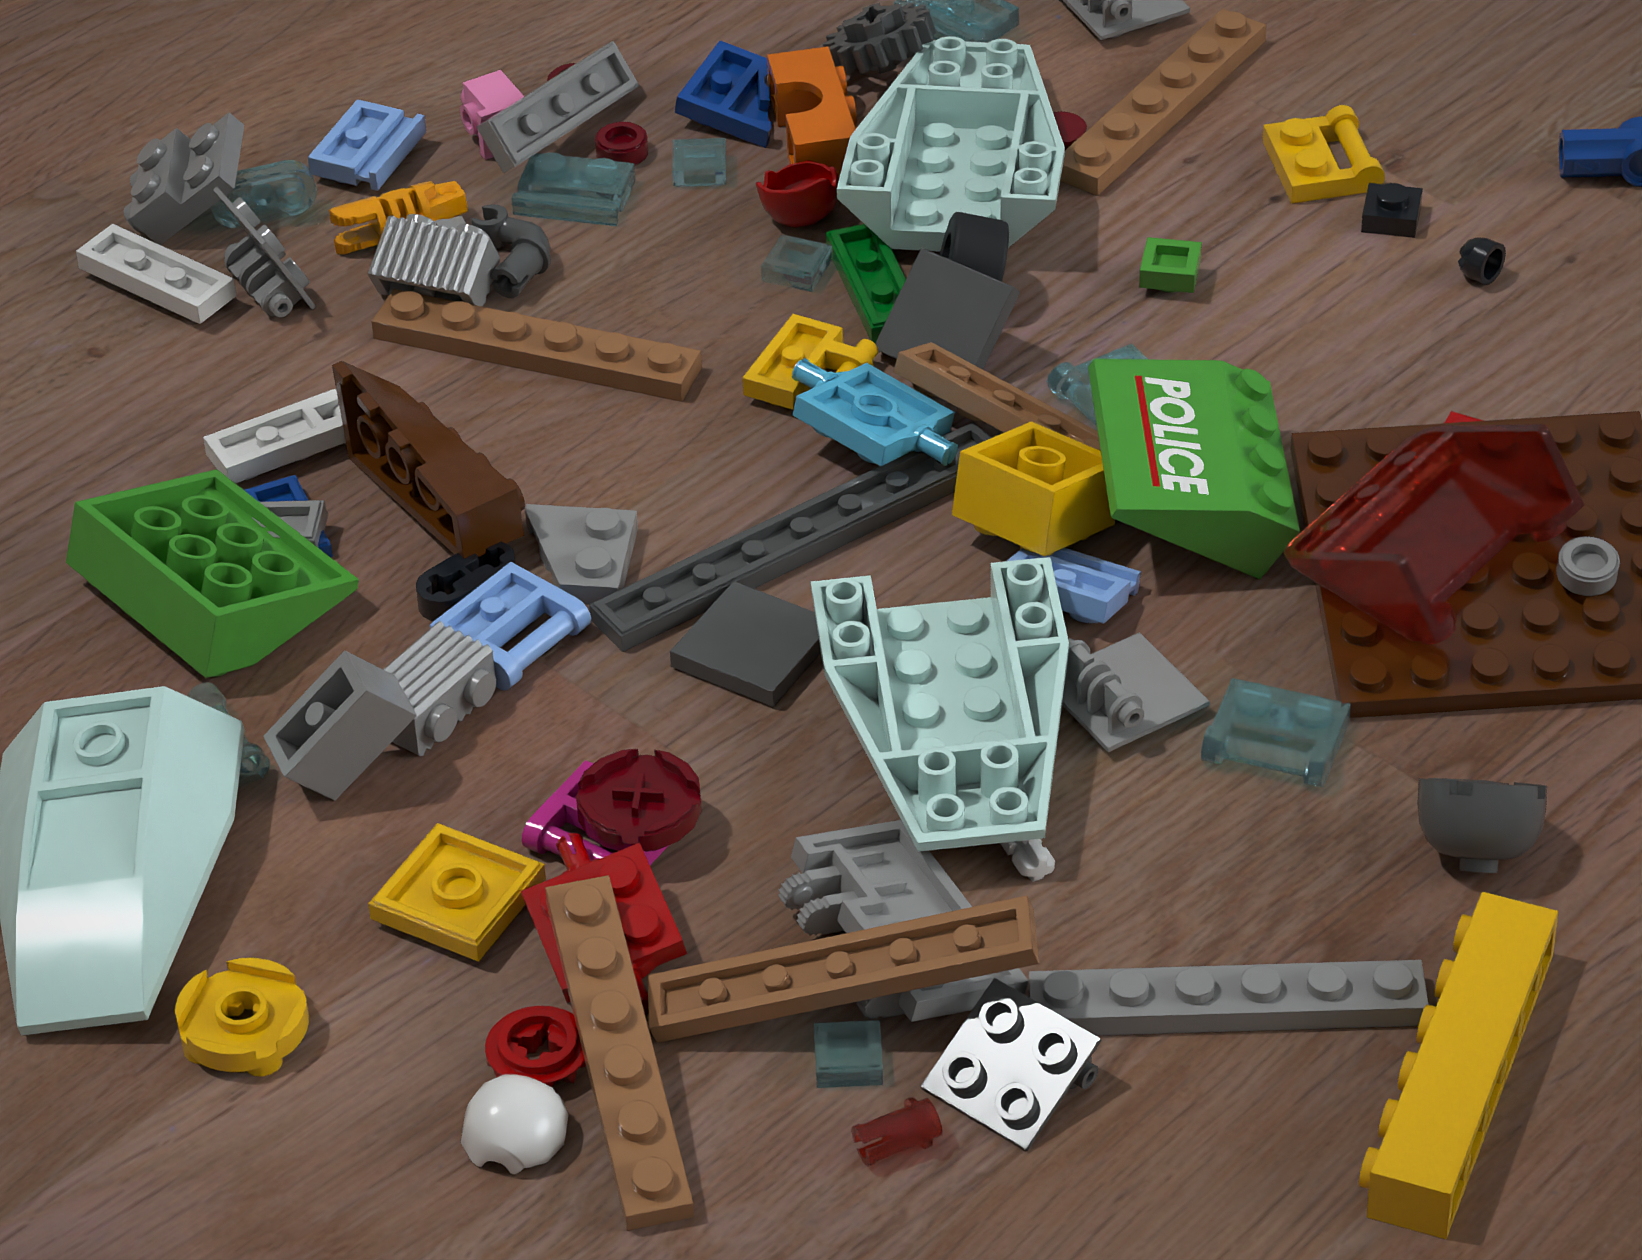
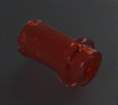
[851,1097,943,1167]

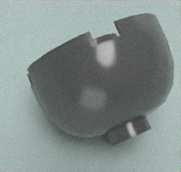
[1417,778,1548,873]

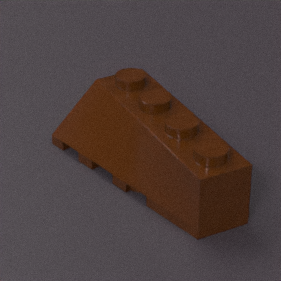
[332,361,525,558]

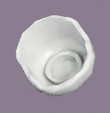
[461,1074,568,1174]

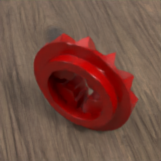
[485,1006,587,1087]

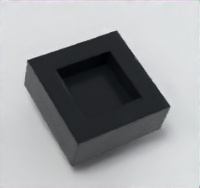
[1361,183,1423,238]

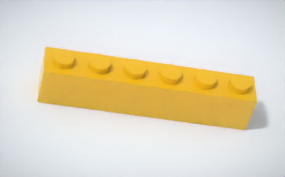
[1359,892,1558,1239]

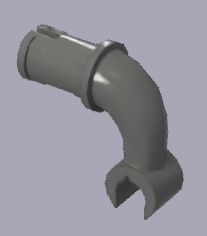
[471,204,551,298]

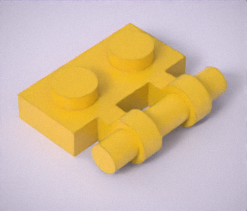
[742,314,878,410]

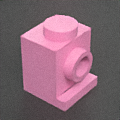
[460,70,524,160]

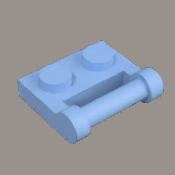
[430,562,591,690]

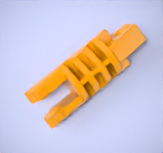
[329,181,468,255]

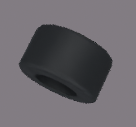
[940,212,1009,282]

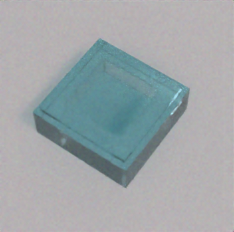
[672,138,726,187]
[761,235,832,292]
[814,1020,883,1088]

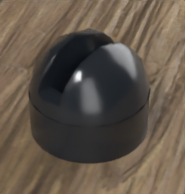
[1458,237,1506,285]

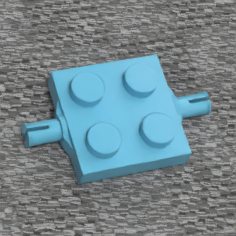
[792,358,958,466]

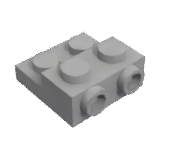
[124,112,245,245]

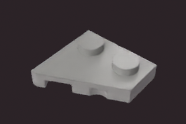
[525,504,638,604]

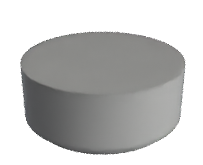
[1556,537,1620,596]

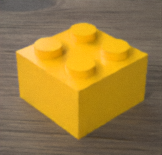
[952,421,1115,557]

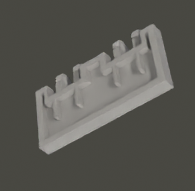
[778,820,1029,1022]

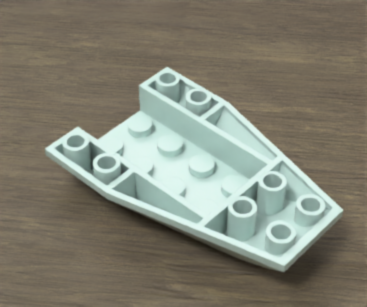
[837,36,1065,251]
[811,557,1069,852]
[0,686,245,1036]

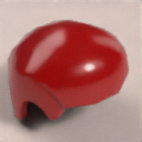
[756,161,839,228]

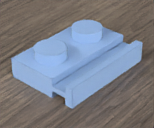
[308,99,426,191]
[1007,548,1141,624]

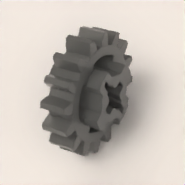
[823,2,936,74]

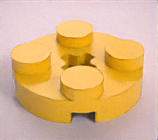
[175,958,309,1077]

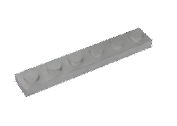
[1029,960,1429,1036]

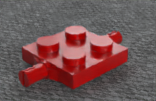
[521,833,687,1015]

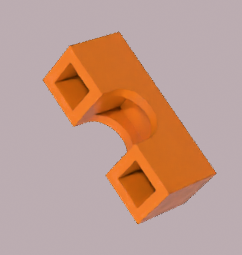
[767,46,858,178]

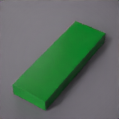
[826,224,906,343]

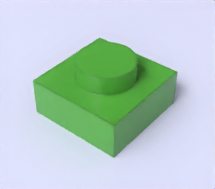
[1139,237,1202,293]

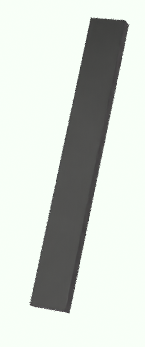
[589,422,992,652]

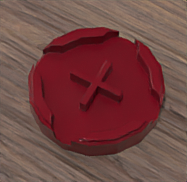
[576,749,702,852]

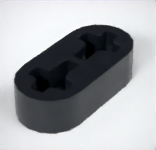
[416,541,516,622]

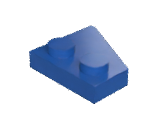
[675,41,772,148]

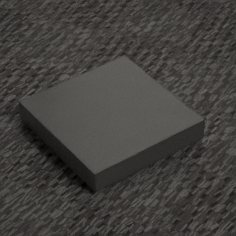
[875,248,1020,369]
[670,581,821,707]

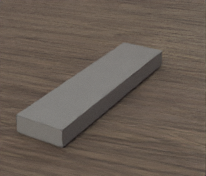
[477,41,639,173]

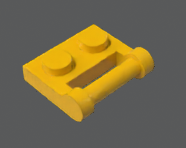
[1263,105,1385,204]

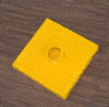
[368,823,546,962]

